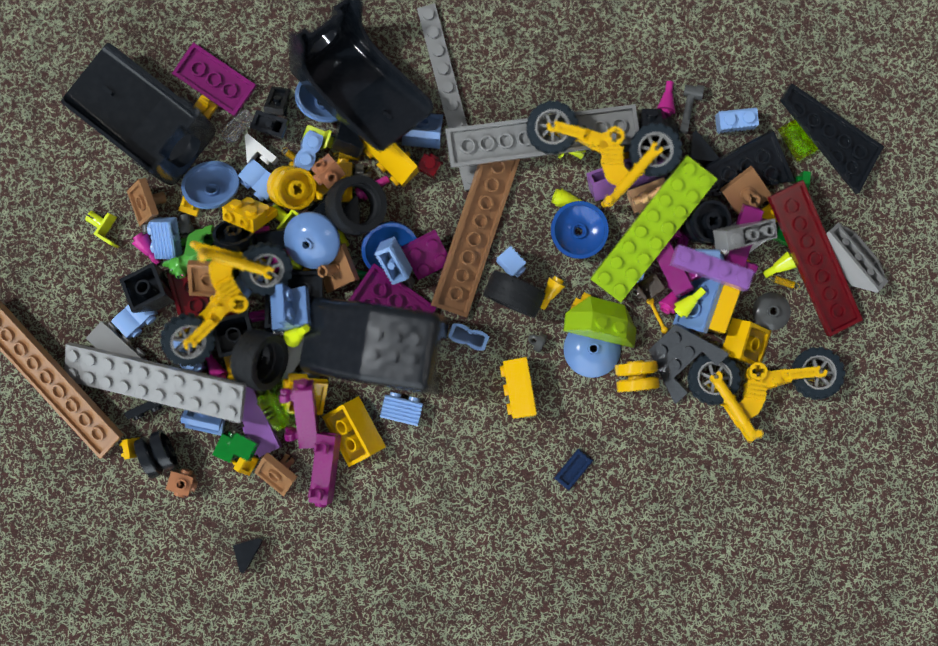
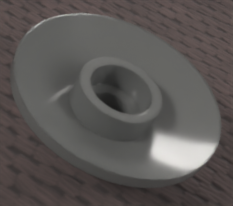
[752,292,791,330]

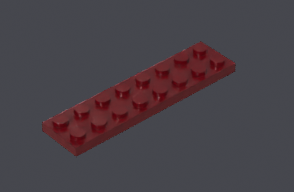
[767,180,863,337]

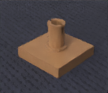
[720,166,772,216]
[127,178,166,227]
[317,243,359,293]
[187,260,217,297]
[254,452,297,497]

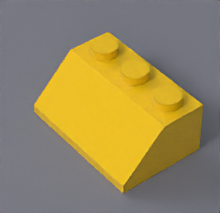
[363,141,419,188]
[708,285,740,335]
[500,357,537,419]
[322,396,386,467]

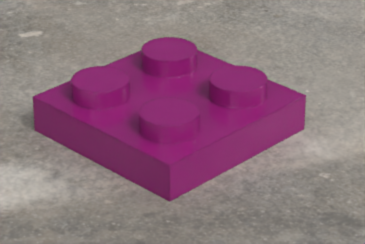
[401,229,448,280]

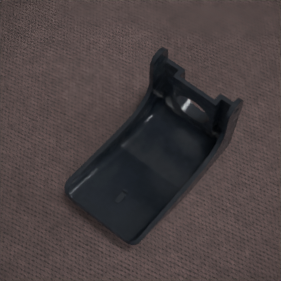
[288,0,434,152]
[61,43,216,185]
[300,297,451,394]

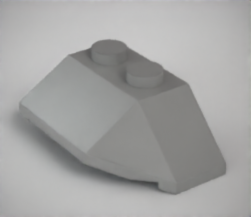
[827,222,888,293]

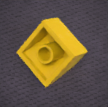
[722,318,771,365]

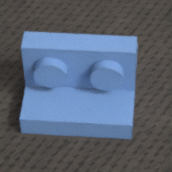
[402,113,443,149]
[270,284,311,332]
[181,410,225,436]

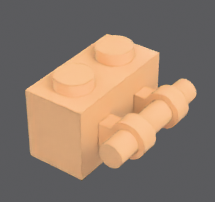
[626,177,665,214]

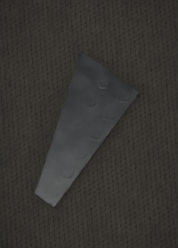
[780,83,884,195]
[703,130,795,197]

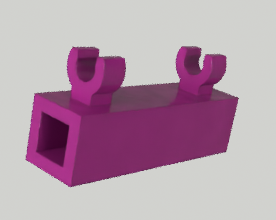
[723,203,768,273]
[656,229,701,298]
[279,379,319,449]
[308,431,342,507]

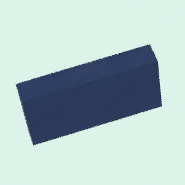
[554,449,593,490]

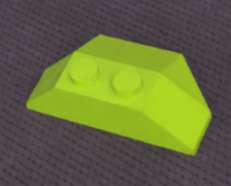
[563,296,637,348]

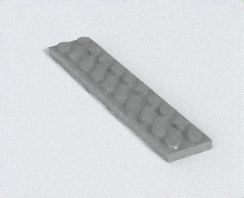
[445,104,639,168]
[64,342,246,423]

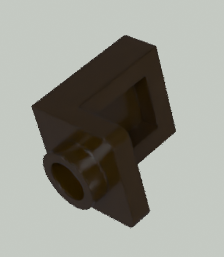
[634,273,667,302]

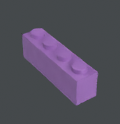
[586,152,667,202]
[669,245,754,291]
[242,387,282,457]

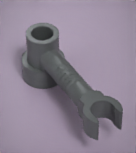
[680,84,705,134]
[142,214,194,236]

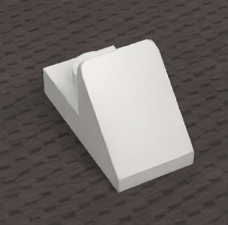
[245,133,279,166]

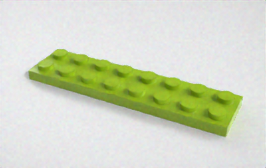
[590,155,717,303]

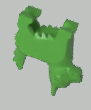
[162,225,215,279]

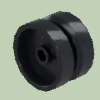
[682,200,732,244]
[212,221,258,253]
[134,429,179,479]

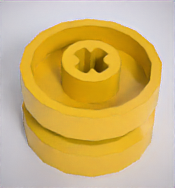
[267,166,316,210]
[614,360,660,392]

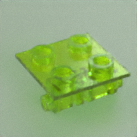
[257,390,290,432]

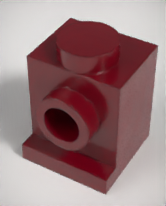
[418,154,443,179]

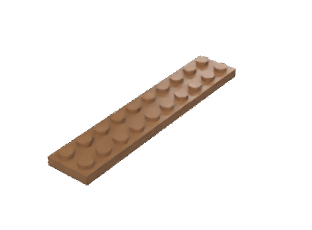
[431,159,520,318]
[0,301,124,459]

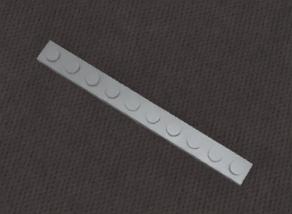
[417,4,478,191]

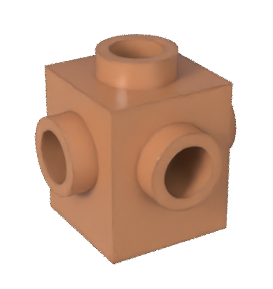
[311,154,346,189]
[165,468,198,498]

